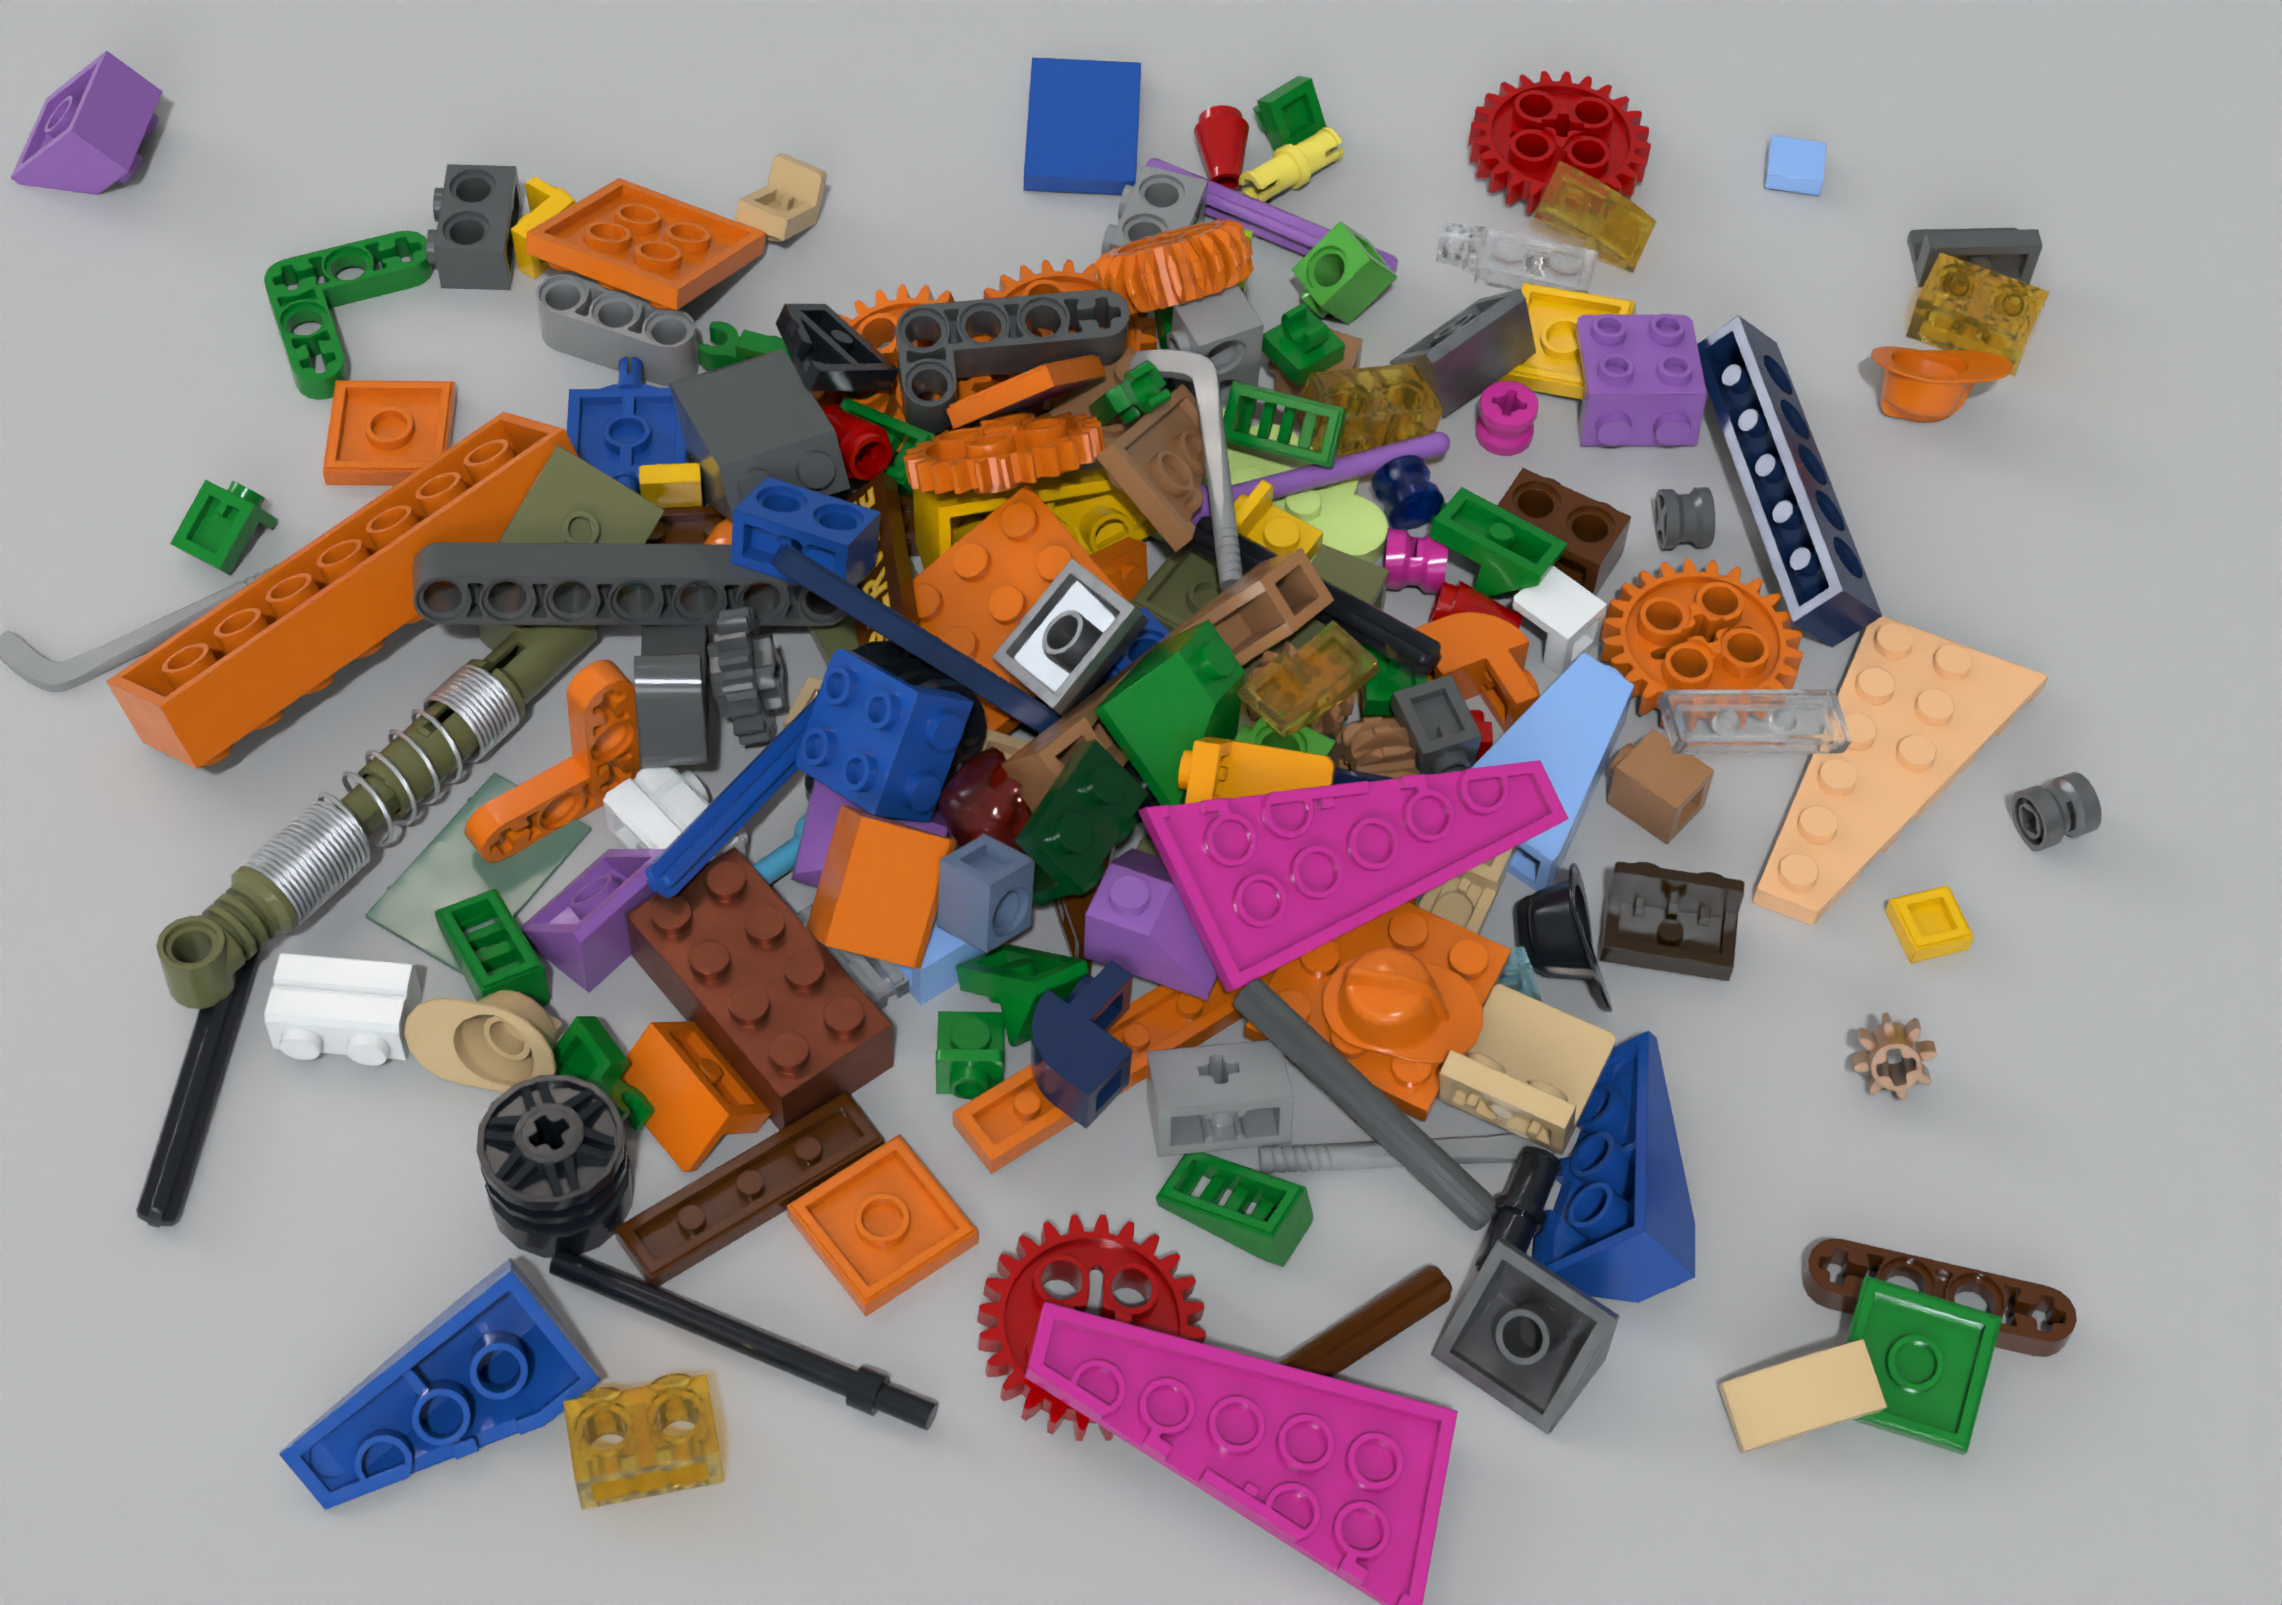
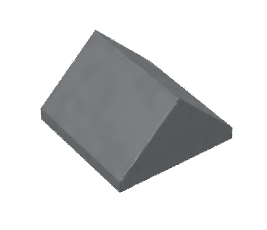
[1390,289,1536,417]
[992,558,1149,716]
[1431,1238,1620,1435]

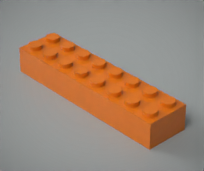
[106,412,578,769]

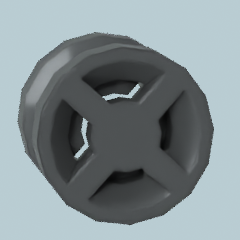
[1654,487,1715,549]

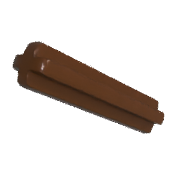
[1278,1265,1453,1378]

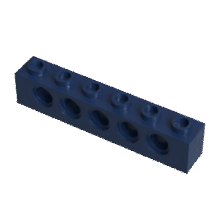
[1697,315,1882,648]

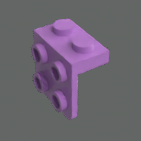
[1576,314,1707,446]

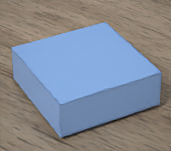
[1764,135,1826,196]

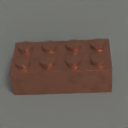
[625,847,894,1131]

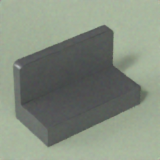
[1907,228,2043,287]

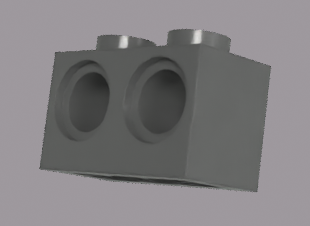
[426,164,522,290]

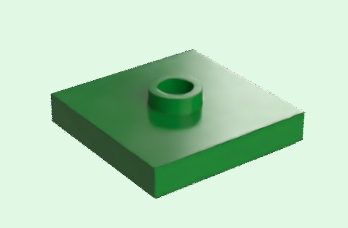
[1845,1275,2003,1455]

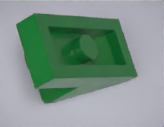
[1428,487,1568,596]
[955,944,1089,1047]

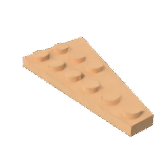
[1752,616,2048,926]

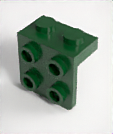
[1014,739,1148,906]

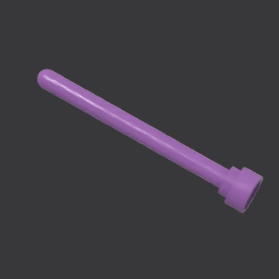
[1191,432,1450,525]

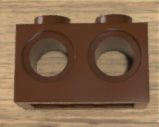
[1497,468,1631,596]

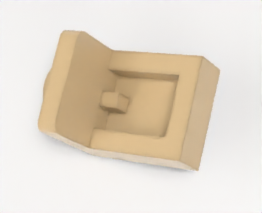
[735,153,827,241]

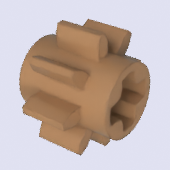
[1851,1012,1937,1100]

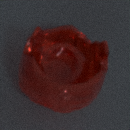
[938,746,1031,857]

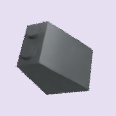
[668,349,850,523]

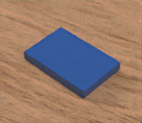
[1023,57,1141,195]

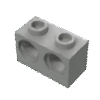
[1101,165,1208,256]
[1165,284,1264,409]

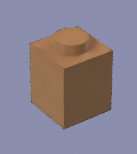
[1606,729,1714,845]

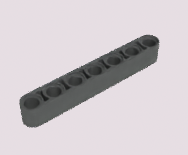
[412,542,848,626]

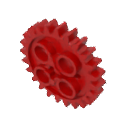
[1468,71,1651,219]
[977,1215,1206,1441]

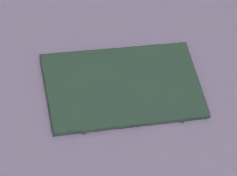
[365,772,592,976]

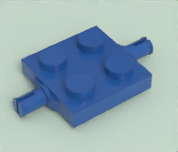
[567,357,688,493]

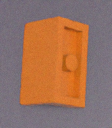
[620,1021,771,1172]

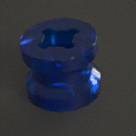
[1371,455,1445,530]

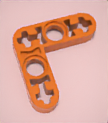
[464,659,640,863]

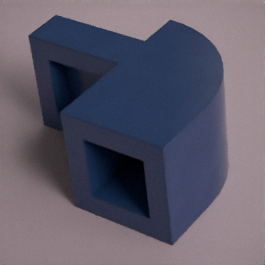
[1031,960,1133,1129]

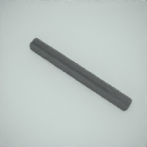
[1233,979,1497,1231]

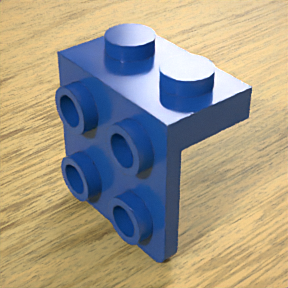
[796,649,974,823]

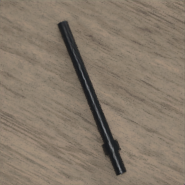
[549,1248,938,1431]

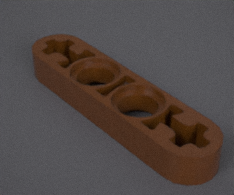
[1802,1239,2077,1357]

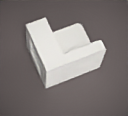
[1512,566,1607,676]

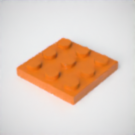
[525,178,766,311]
[912,483,1128,734]
[1244,902,1511,1122]

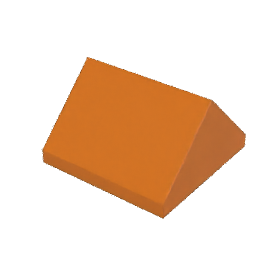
[806,804,957,969]

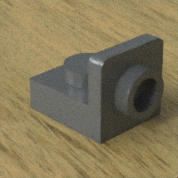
[1390,675,1482,775]

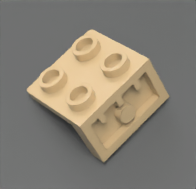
[1439,984,1616,1155]

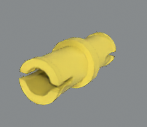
[1238,127,1344,202]

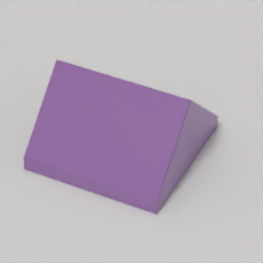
[520,849,665,993]

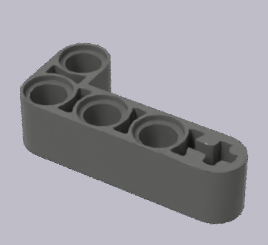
[896,289,1130,434]
[634,625,709,767]

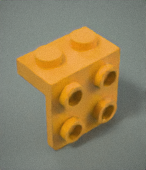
[1178,736,1335,804]

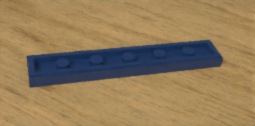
[770,543,1062,734]

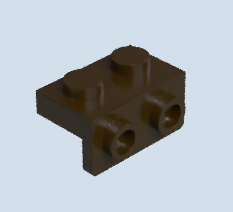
[1600,862,1745,981]

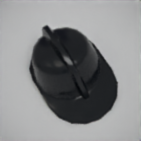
[1517,863,1612,1012]

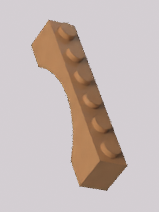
[1001,547,1334,813]

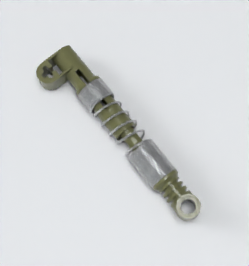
[156,581,598,1009]

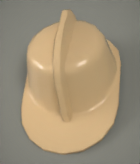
[404,990,562,1093]

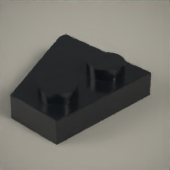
[776,304,898,393]

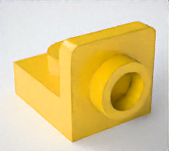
[511,176,575,279]
[1234,480,1323,561]

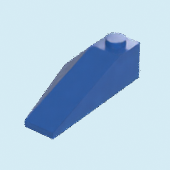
[1534,1030,1695,1303]
[279,1258,601,1510]

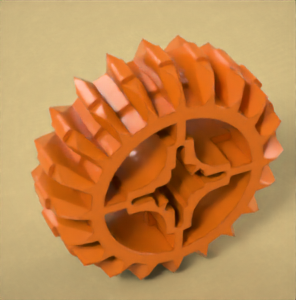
[1094,219,1254,315]

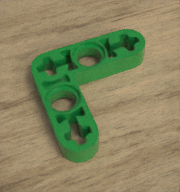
[264,230,434,400]

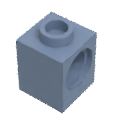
[937,834,1035,953]

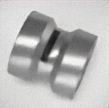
[2011,772,2102,851]

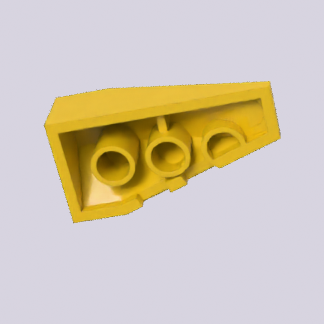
[913,468,1158,570]

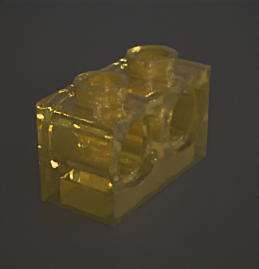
[1906,252,2049,376]
[1296,363,1443,458]
[563,1373,725,1510]

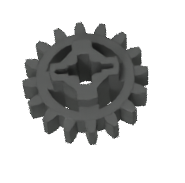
[707,606,786,745]

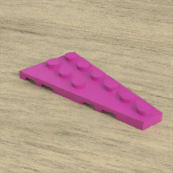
[1138,760,1569,992]
[1025,1302,1458,1605]

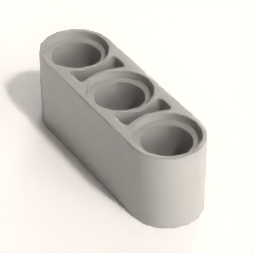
[536,273,699,387]

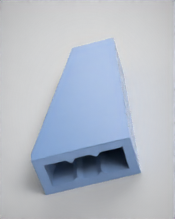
[1471,652,1634,892]

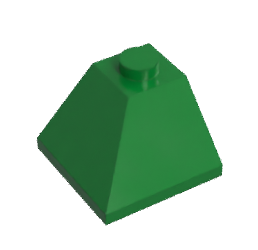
[1094,619,1245,806]

